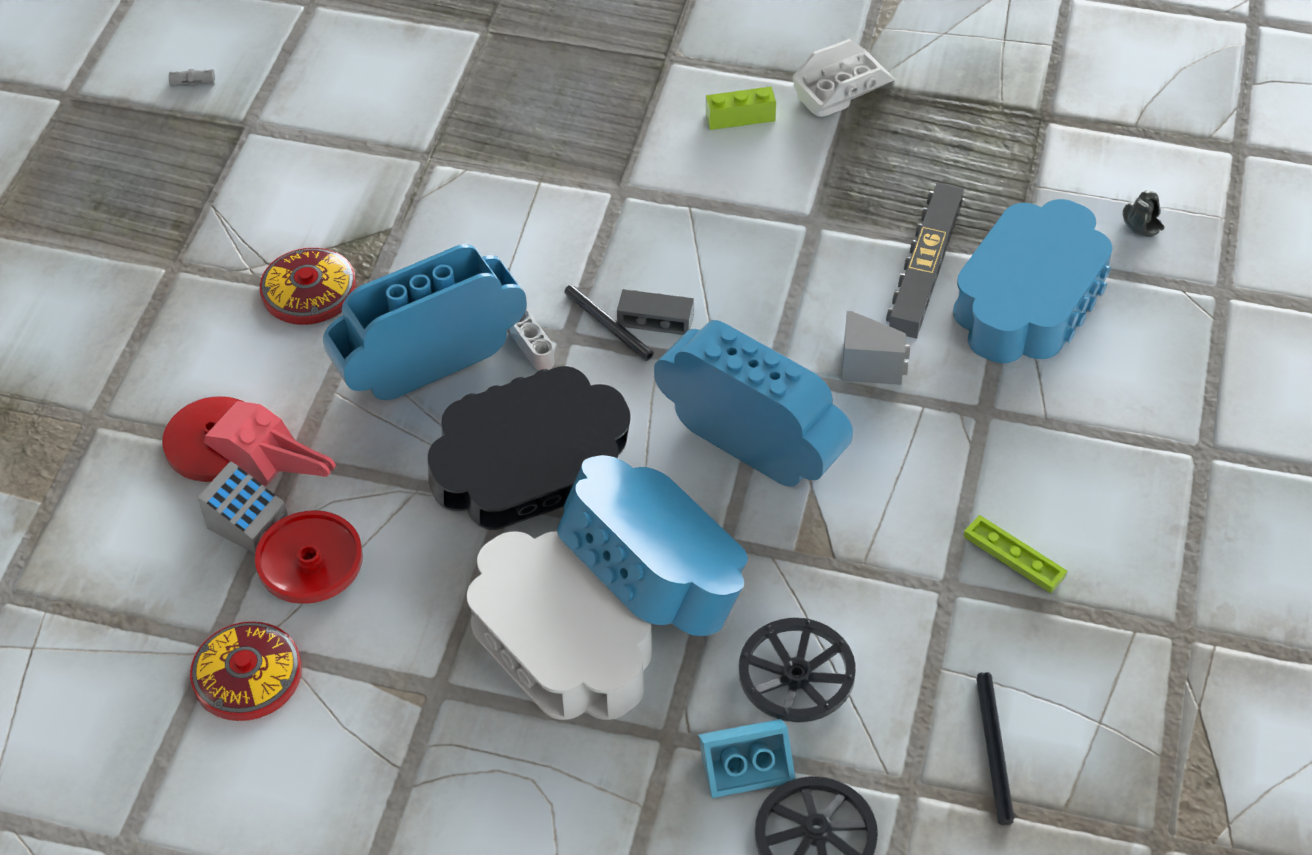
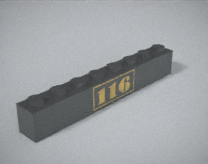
[886,183,964,339]

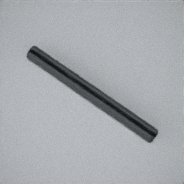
[976,672,1014,825]

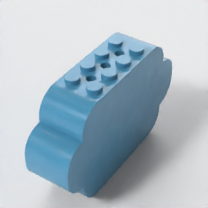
[953,199,1112,363]
[323,244,527,400]
[654,320,853,487]
[557,456,748,636]

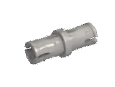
[169,69,215,87]

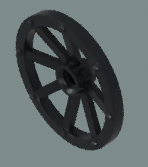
[739,618,856,722]
[755,776,878,855]

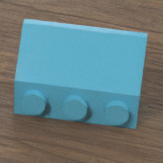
[698,719,795,798]

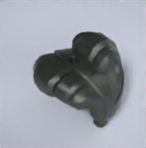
[1122,190,1165,237]

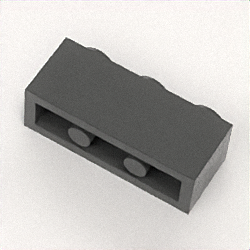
[617,289,694,335]

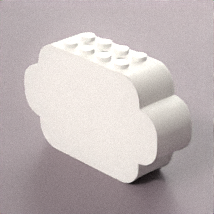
[467,531,652,720]

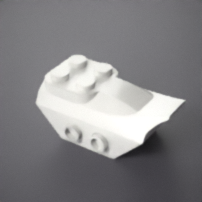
[792,39,895,117]

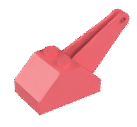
[204,401,336,487]

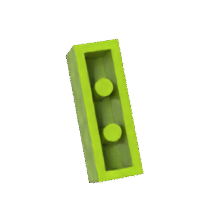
[705,86,776,130]

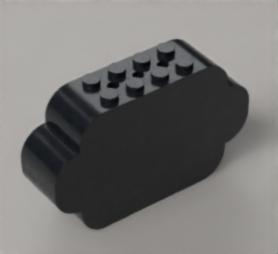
[428,366,631,530]

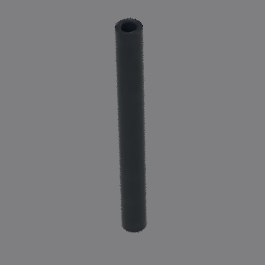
[564,284,654,361]

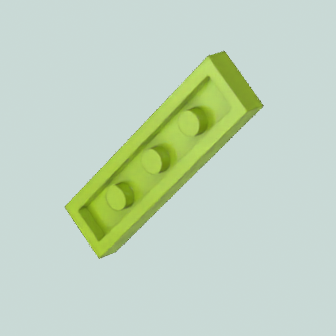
[963,515,1067,593]

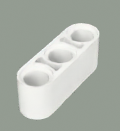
[509,309,555,370]

